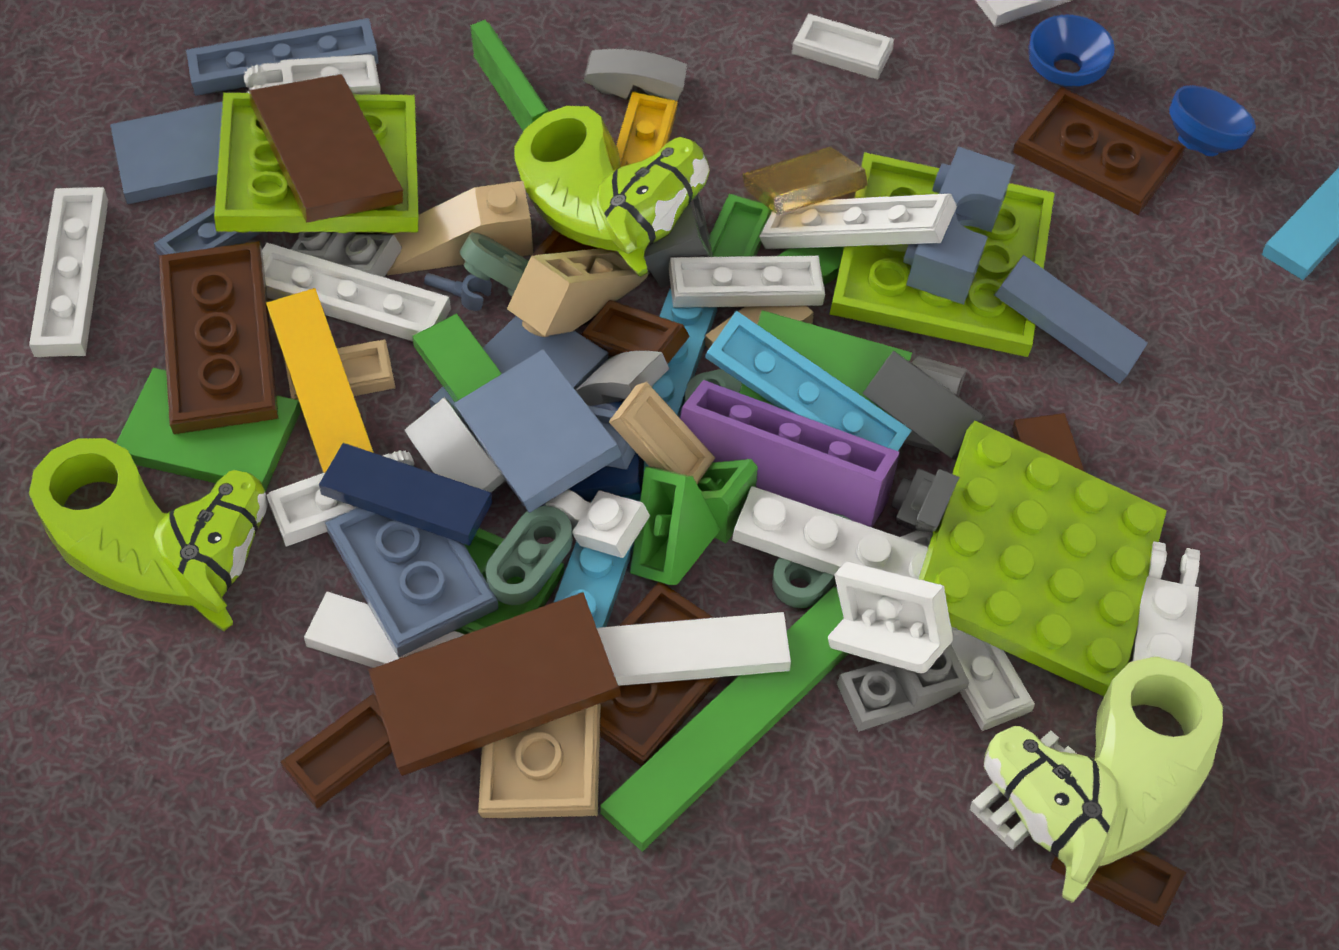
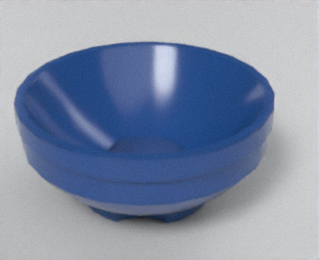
[1029,15,1115,87]
[1169,86,1256,156]

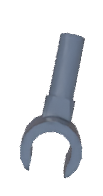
[424,273,492,311]

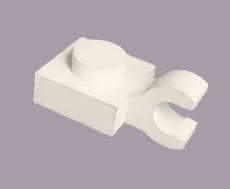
[546,489,650,558]

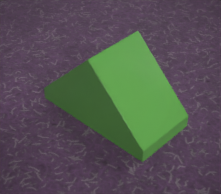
[697,459,758,544]
[630,467,720,585]

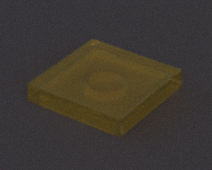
[742,146,868,215]

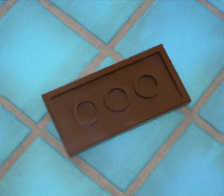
[249,74,403,223]
[159,241,279,434]
[368,592,621,776]

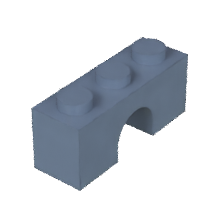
[903,147,1015,305]

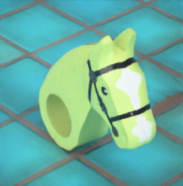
[984,656,1223,903]

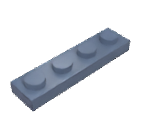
[186,18,379,96]

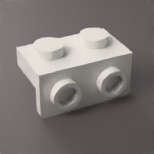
[828,561,953,673]

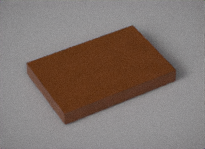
[1013,87,1186,216]
[600,582,722,767]

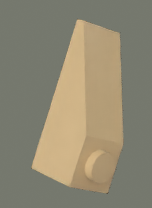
[381,181,533,275]
[507,248,649,337]

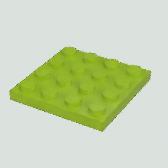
[214,93,418,233]
[830,152,1055,357]
[918,421,1167,696]

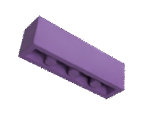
[680,380,900,527]

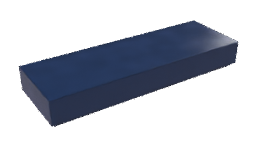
[319,443,492,546]

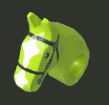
[514,106,710,277]
[29,438,268,631]

